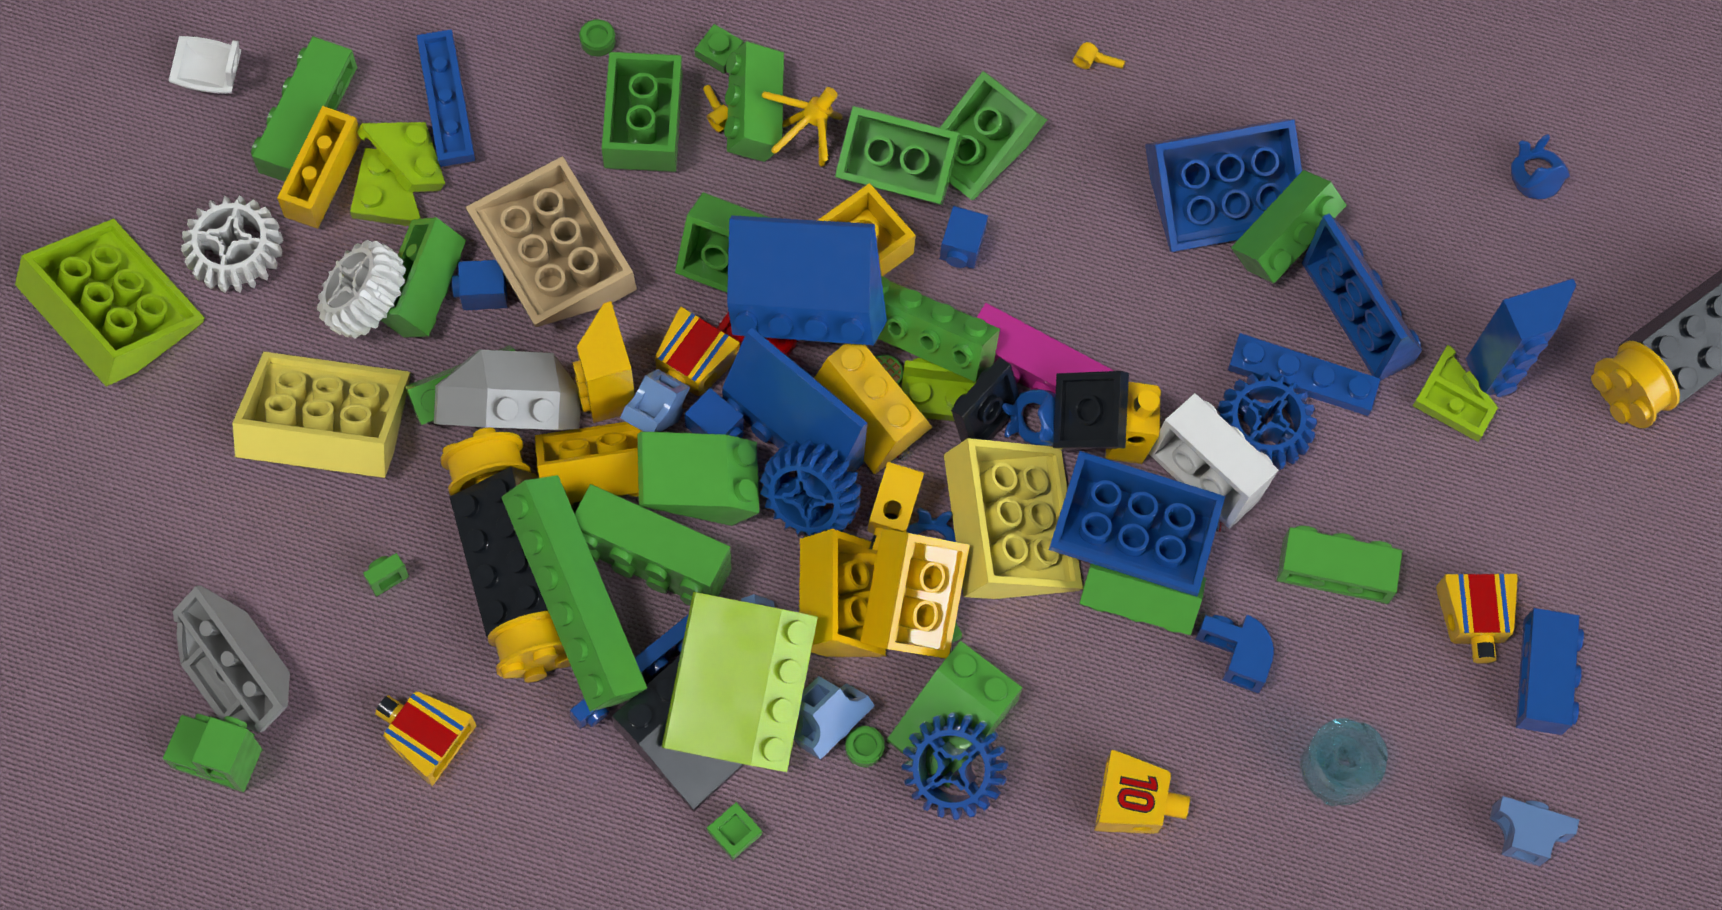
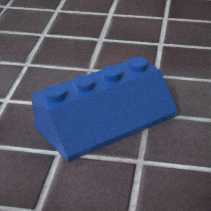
[1466,278,1576,397]

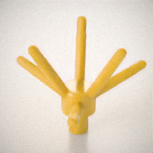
[762,87,843,167]

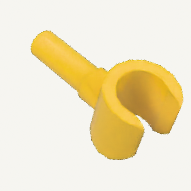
[1073,42,1125,69]
[703,85,728,133]

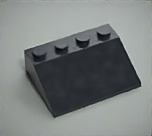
[612,656,745,811]

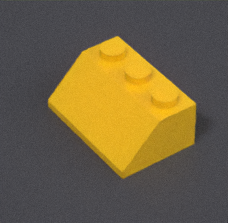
[572,301,635,423]
[814,343,932,474]
[535,422,643,505]
[860,528,970,659]
[799,529,886,657]

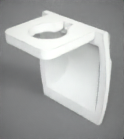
[169,36,241,93]

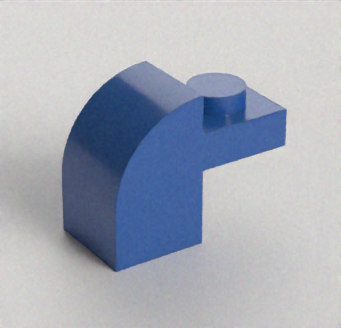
[1195,615,1274,693]

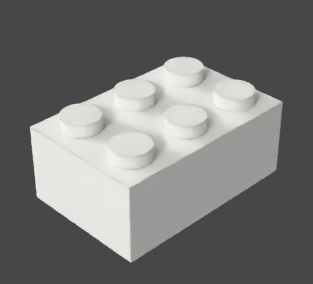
[1148,393,1278,529]

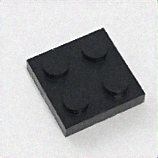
[951,357,1020,442]
[1053,371,1129,450]

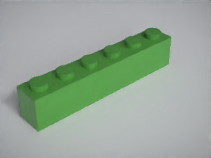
[501,475,647,712]

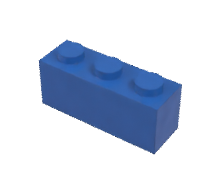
[1516,608,1584,735]

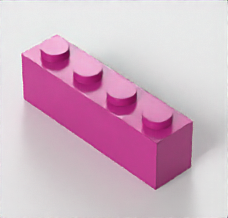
[977,303,1114,394]

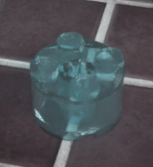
[1300,718,1388,806]

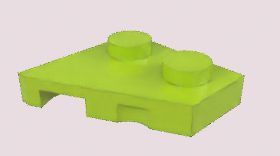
[357,122,445,192]
[350,148,421,226]
[1413,345,1498,442]

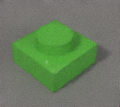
[694,24,743,74]
[363,553,409,597]
[706,802,762,860]

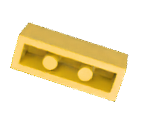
[277,106,361,229]

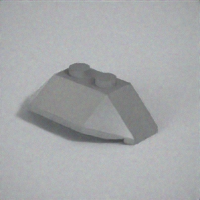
[434,349,580,430]
[173,585,290,732]

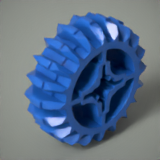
[1217,372,1317,470]
[760,439,862,537]
[901,712,1008,820]

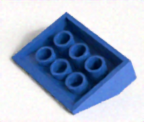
[1145,119,1302,252]
[1302,213,1422,381]
[727,215,887,345]
[722,327,867,472]
[1049,451,1226,597]

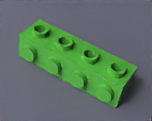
[877,276,1000,382]

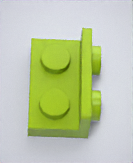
[901,358,977,421]

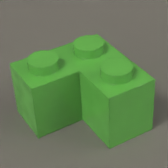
[163,714,262,792]

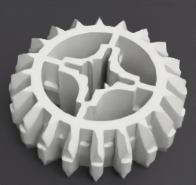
[181,195,283,293]
[317,240,406,338]

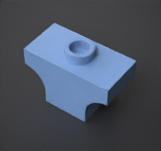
[620,369,690,432]
[794,676,875,759]
[1490,796,1579,866]

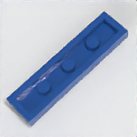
[416,29,475,167]
[1227,333,1381,416]
[570,614,689,729]

